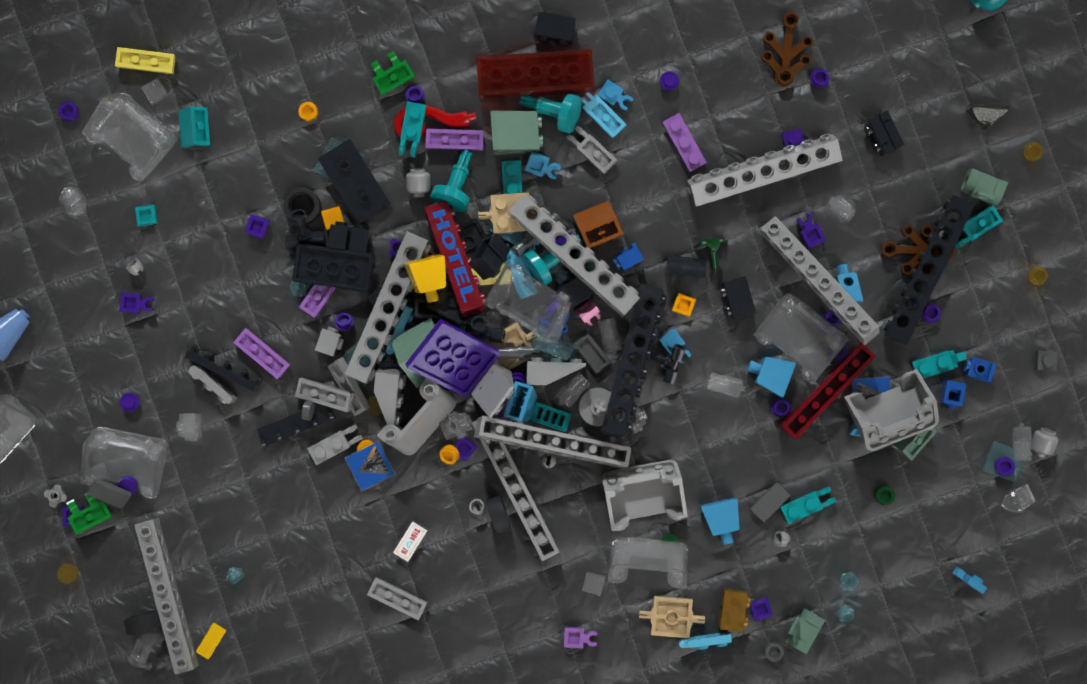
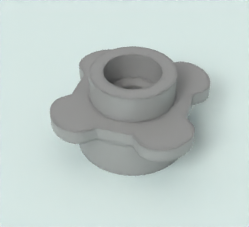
[44,485,67,507]

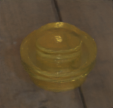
[1023,142,1043,161]
[1028,266,1048,286]

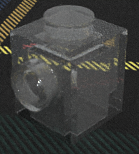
[176,413,203,441]

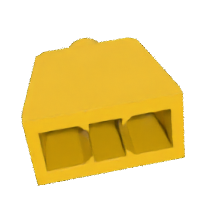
[404,255,446,303]

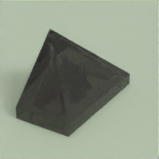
[966,104,1010,130]

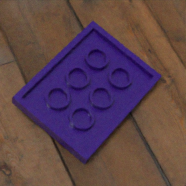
[405,319,501,397]

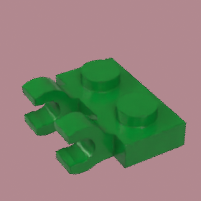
[371,51,415,96]
[66,493,112,535]

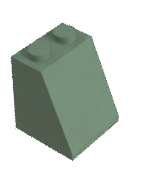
[490,111,543,155]
[391,318,436,388]

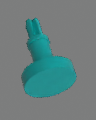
[519,94,582,134]
[430,149,473,212]
[522,235,584,287]

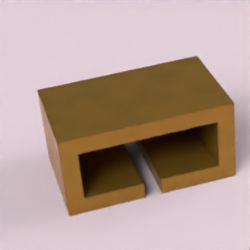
[718,588,750,632]

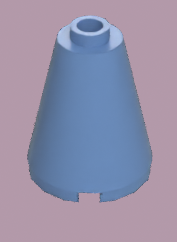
[0,309,30,361]

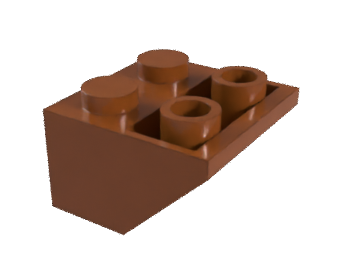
[573,201,623,249]

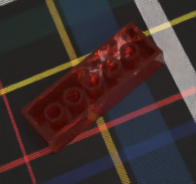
[476,49,594,99]

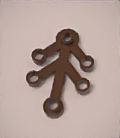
[761,12,813,87]
[881,225,956,275]

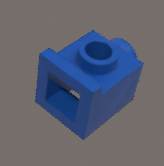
[613,243,644,272]
[963,357,996,382]
[940,380,966,409]

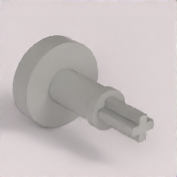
[579,388,611,426]

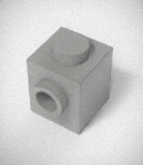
[315,326,344,357]

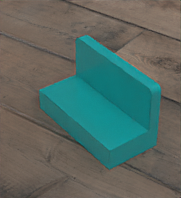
[179,106,210,148]

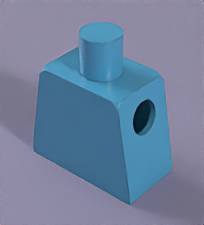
[835,264,863,305]
[747,357,796,397]
[503,381,537,422]
[699,497,739,545]

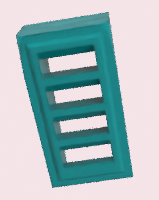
[530,402,572,432]

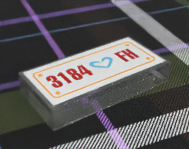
[392,520,429,563]

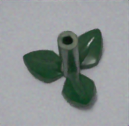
[695,238,728,270]

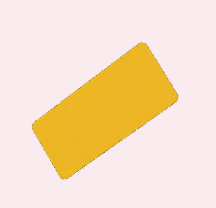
[196,623,226,659]

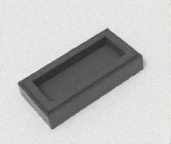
[573,333,612,374]
[87,478,132,509]
[749,482,791,523]

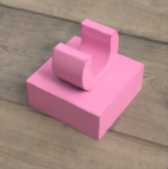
[575,299,600,326]

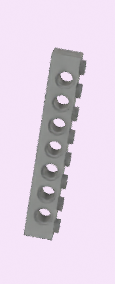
[687,134,843,207]
[508,194,640,317]
[761,216,879,346]
[345,231,431,384]
[472,415,560,561]
[474,416,631,468]
[134,517,199,675]

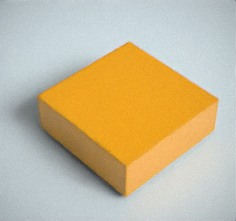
[321,206,344,230]
[671,293,696,317]

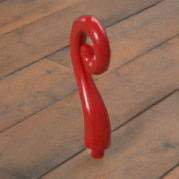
[394,105,477,142]

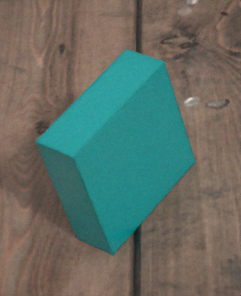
[135,205,158,227]

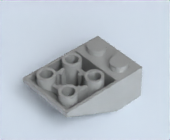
[527,358,586,385]
[471,361,514,418]
[374,367,406,428]

